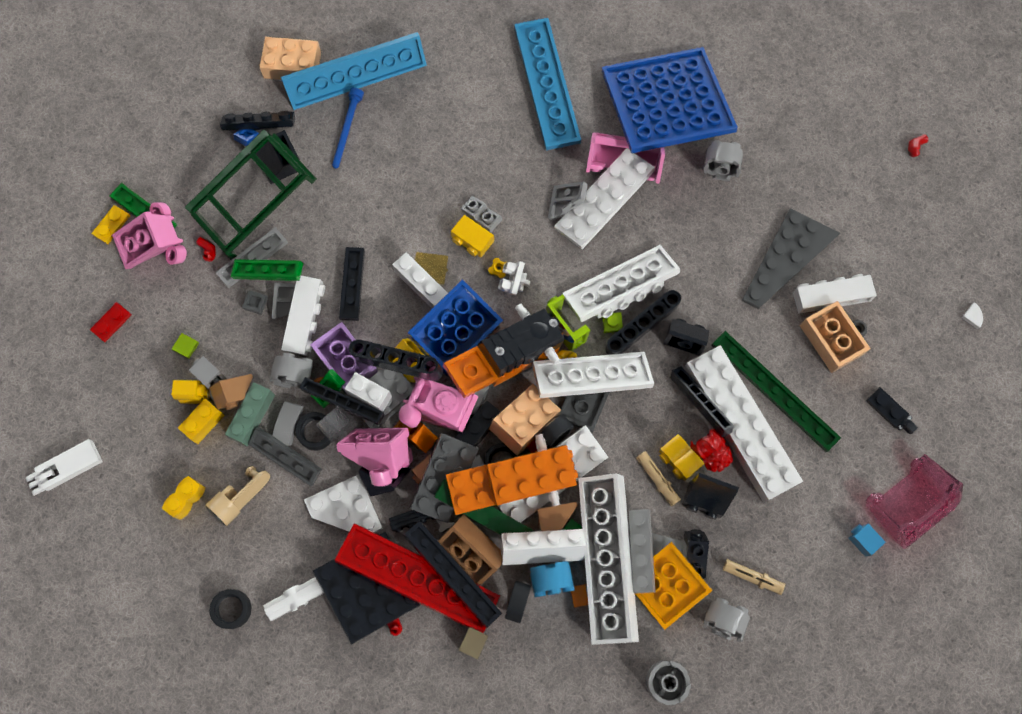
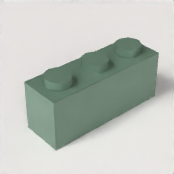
[225,382,275,447]

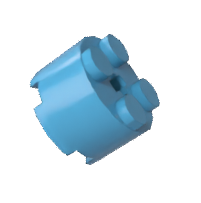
[530,561,574,597]

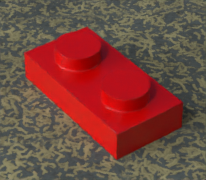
[90,302,132,342]

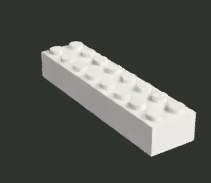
[684,345,803,503]
[578,473,639,645]

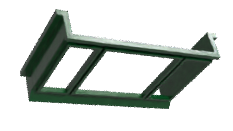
[184,129,317,260]

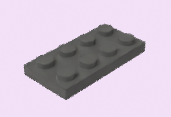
[410,433,479,523]

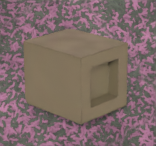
[459,628,488,659]

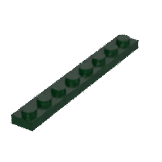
[711,331,841,453]

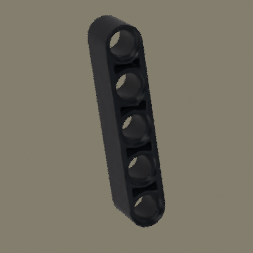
[605,290,681,355]
[349,339,443,381]

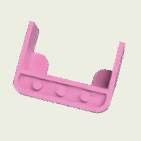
[586,133,665,184]

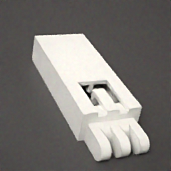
[25,439,103,496]

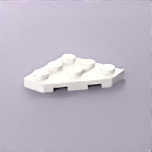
[304,474,383,533]

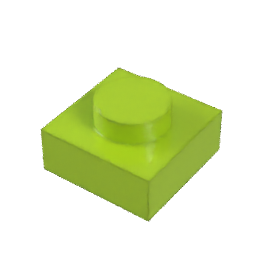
[602,312,623,333]

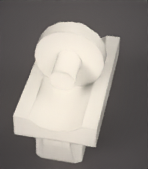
[498,261,531,297]

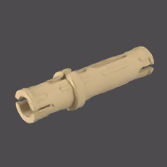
[636,451,681,507]
[722,559,785,595]

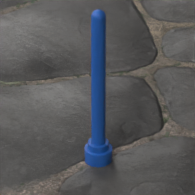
[332,88,364,169]

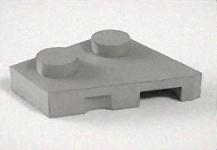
[548,181,588,220]
[272,283,296,320]

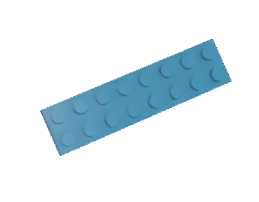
[514,18,581,150]
[281,32,427,110]

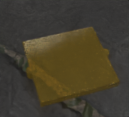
[415,252,448,285]

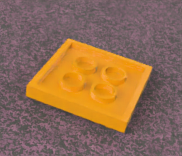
[636,541,712,630]

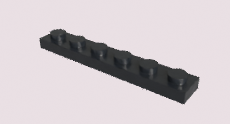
[403,521,502,629]

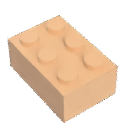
[260,37,321,80]
[800,301,871,373]
[489,384,561,456]

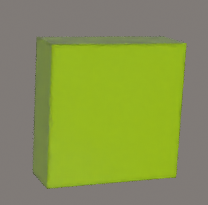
[172,333,199,359]

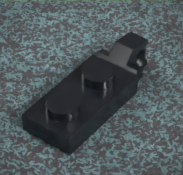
[866,387,918,434]

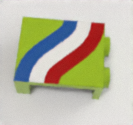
[546,294,590,351]

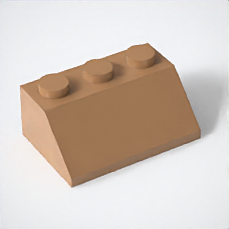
[438,514,502,585]

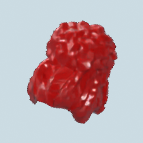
[690,429,733,472]

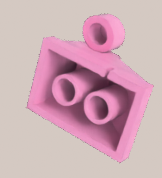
[112,202,187,269]
[399,367,478,433]
[336,428,413,487]

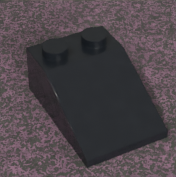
[682,473,739,520]

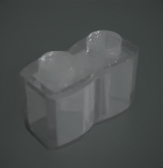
[316,406,360,442]

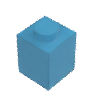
[849,523,886,557]

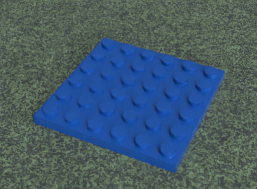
[602,47,738,154]

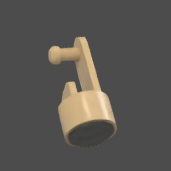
[205,466,270,526]

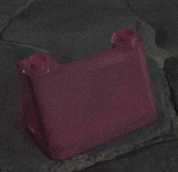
[866,454,964,549]

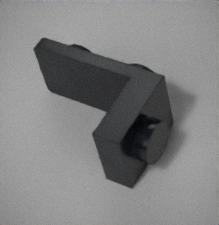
[684,529,709,579]

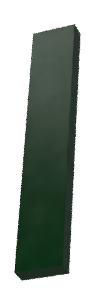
[434,479,536,535]

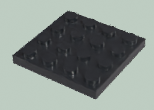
[313,531,421,645]

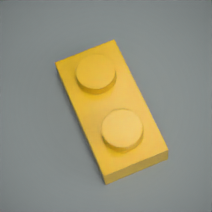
[91,205,130,244]

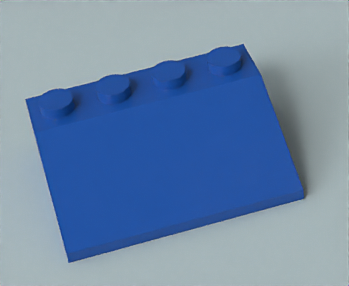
[408,279,503,376]

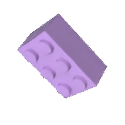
[310,322,378,395]

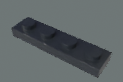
[220,111,295,131]
[339,247,365,321]

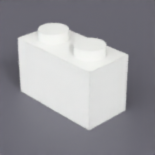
[345,372,392,412]

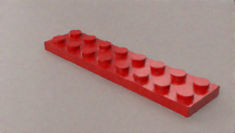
[334,523,500,634]

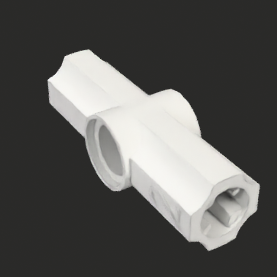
[263,577,324,621]

